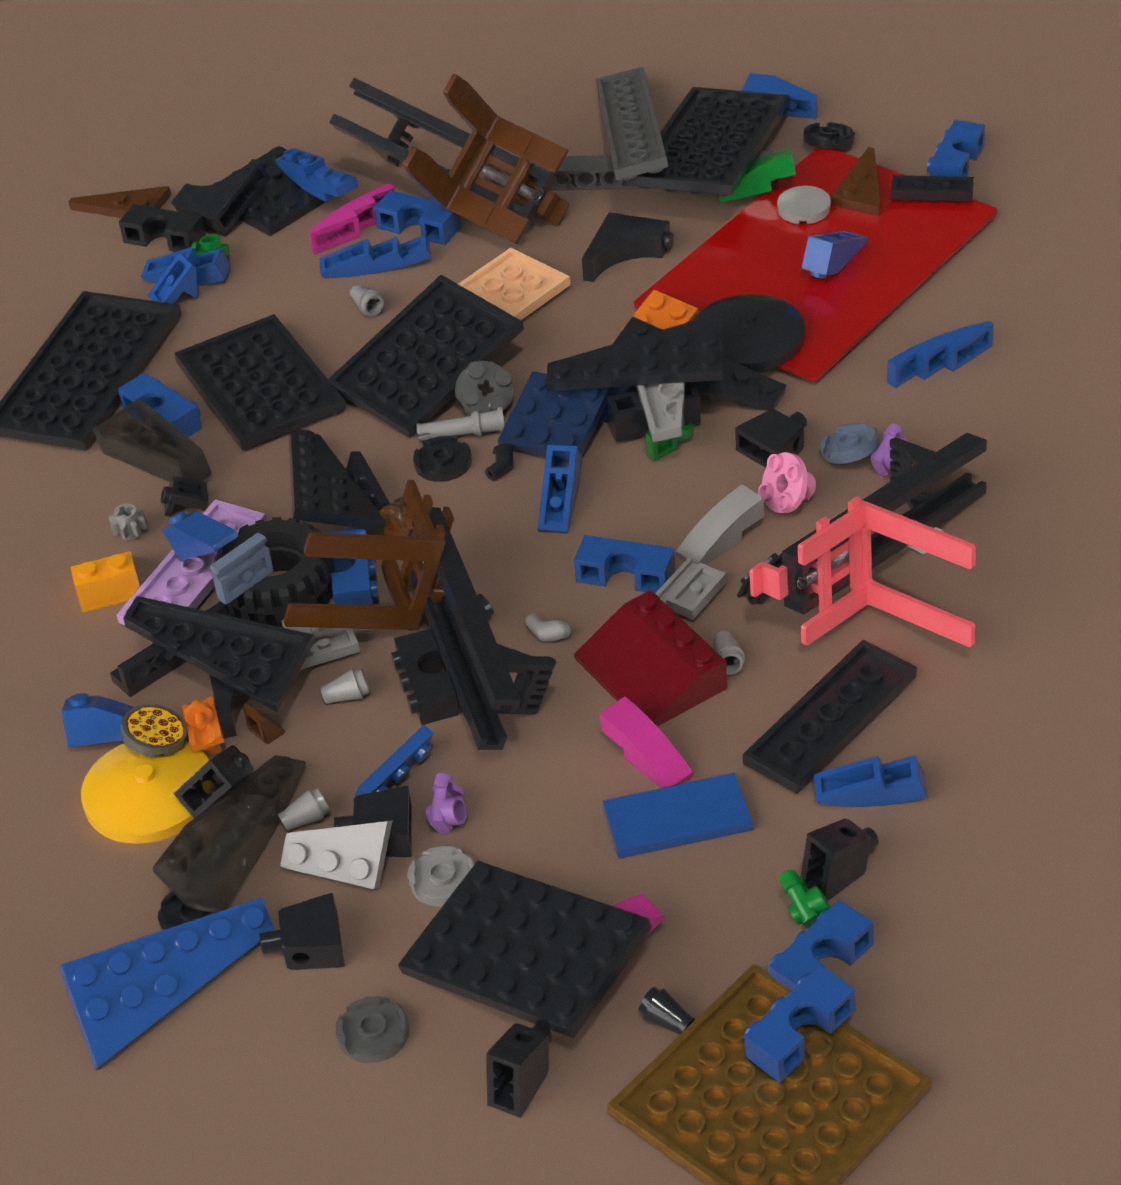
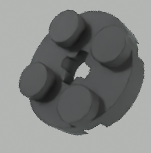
[455,361,513,415]

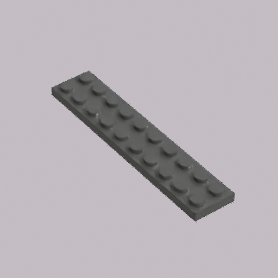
[596,66,669,180]

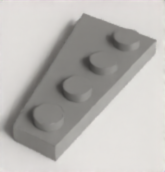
[637,382,685,442]

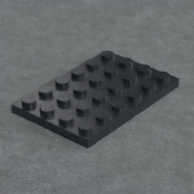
[327,275,524,438]
[174,314,346,450]
[398,861,652,1038]

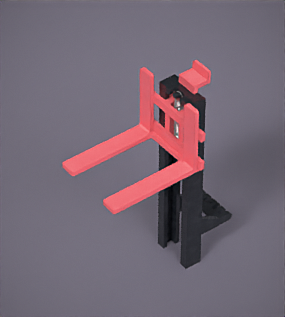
[749,433,987,647]

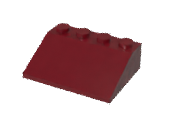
[574,590,728,727]

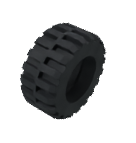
[214,517,335,628]

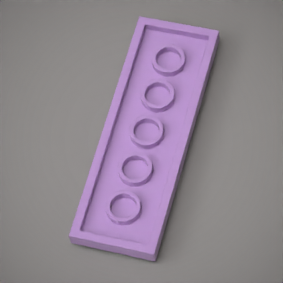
[116,499,267,625]

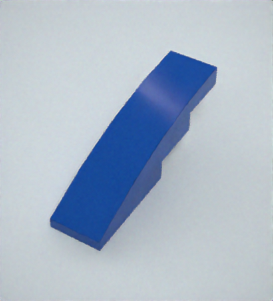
[320,235,431,278]
[888,321,993,388]

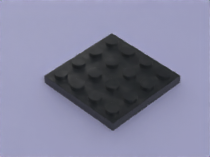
[214,146,326,236]

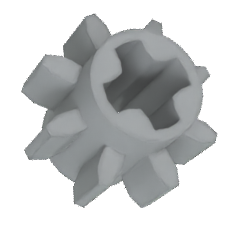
[109,503,147,541]

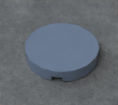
[820,423,880,464]

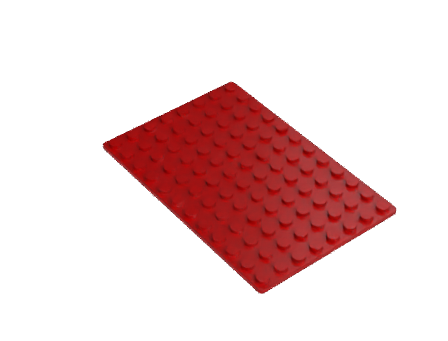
[634,148,997,382]

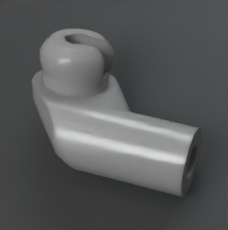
[525,613,571,642]

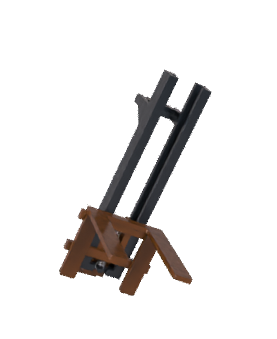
[284,480,556,750]

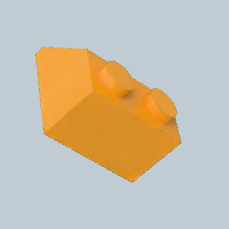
[70,551,140,613]

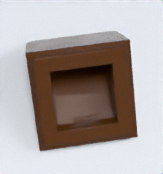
[243,703,285,744]

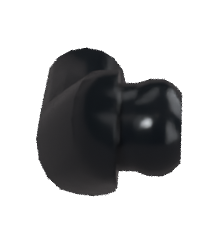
[485,443,514,481]

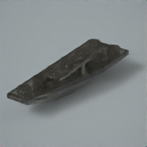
[153,755,306,913]

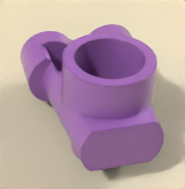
[871,423,910,476]
[426,773,467,834]

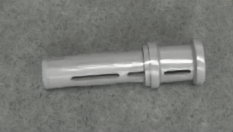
[417,407,505,442]

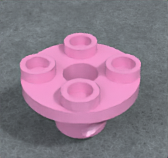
[758,452,816,514]

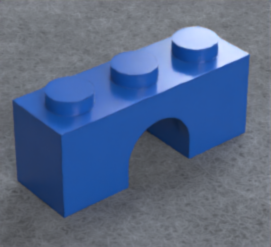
[927,120,985,177]
[374,190,461,245]
[118,372,202,445]
[329,528,379,606]
[574,535,676,593]
[768,900,874,990]
[744,964,856,1083]

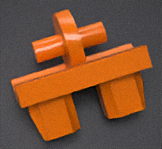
[182,696,224,757]

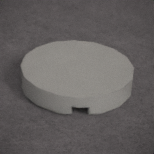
[777,186,831,224]
[407,846,475,907]

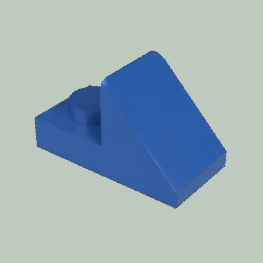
[148,252,198,304]

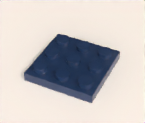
[498,371,612,458]

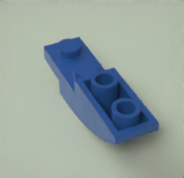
[275,148,359,202]

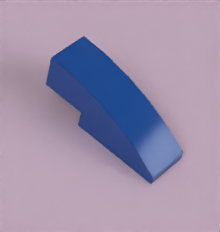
[141,247,230,285]
[814,755,928,807]

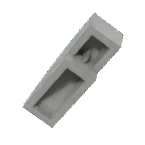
[676,484,764,565]

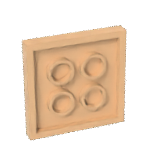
[459,248,570,320]

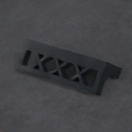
[110,601,228,697]

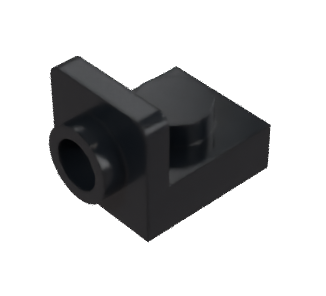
[160,475,207,516]

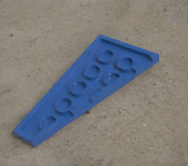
[59,897,275,1070]

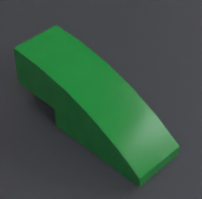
[719,148,796,203]

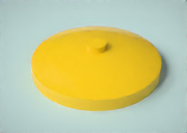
[81,741,215,844]

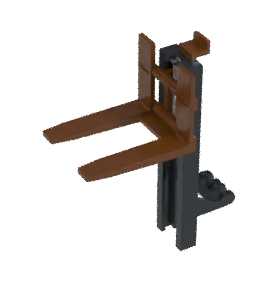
[329,74,569,244]

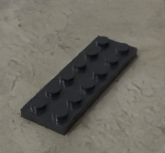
[742,640,917,794]

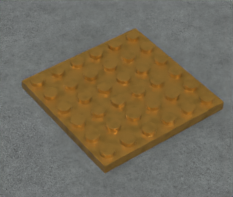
[607,964,932,1185]

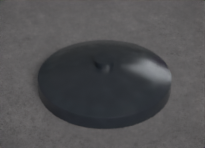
[694,294,805,372]

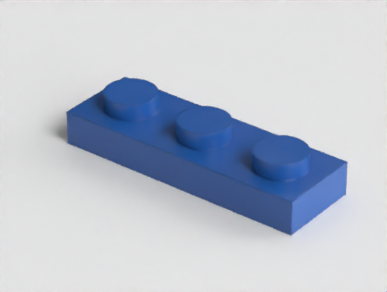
[353,725,434,802]

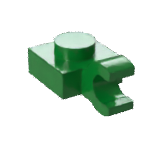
[645,417,694,461]

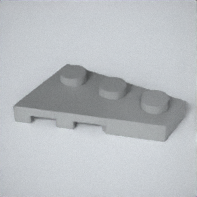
[280,821,392,889]

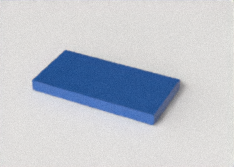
[603,773,753,859]

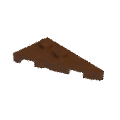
[831,147,880,216]
[68,186,171,218]

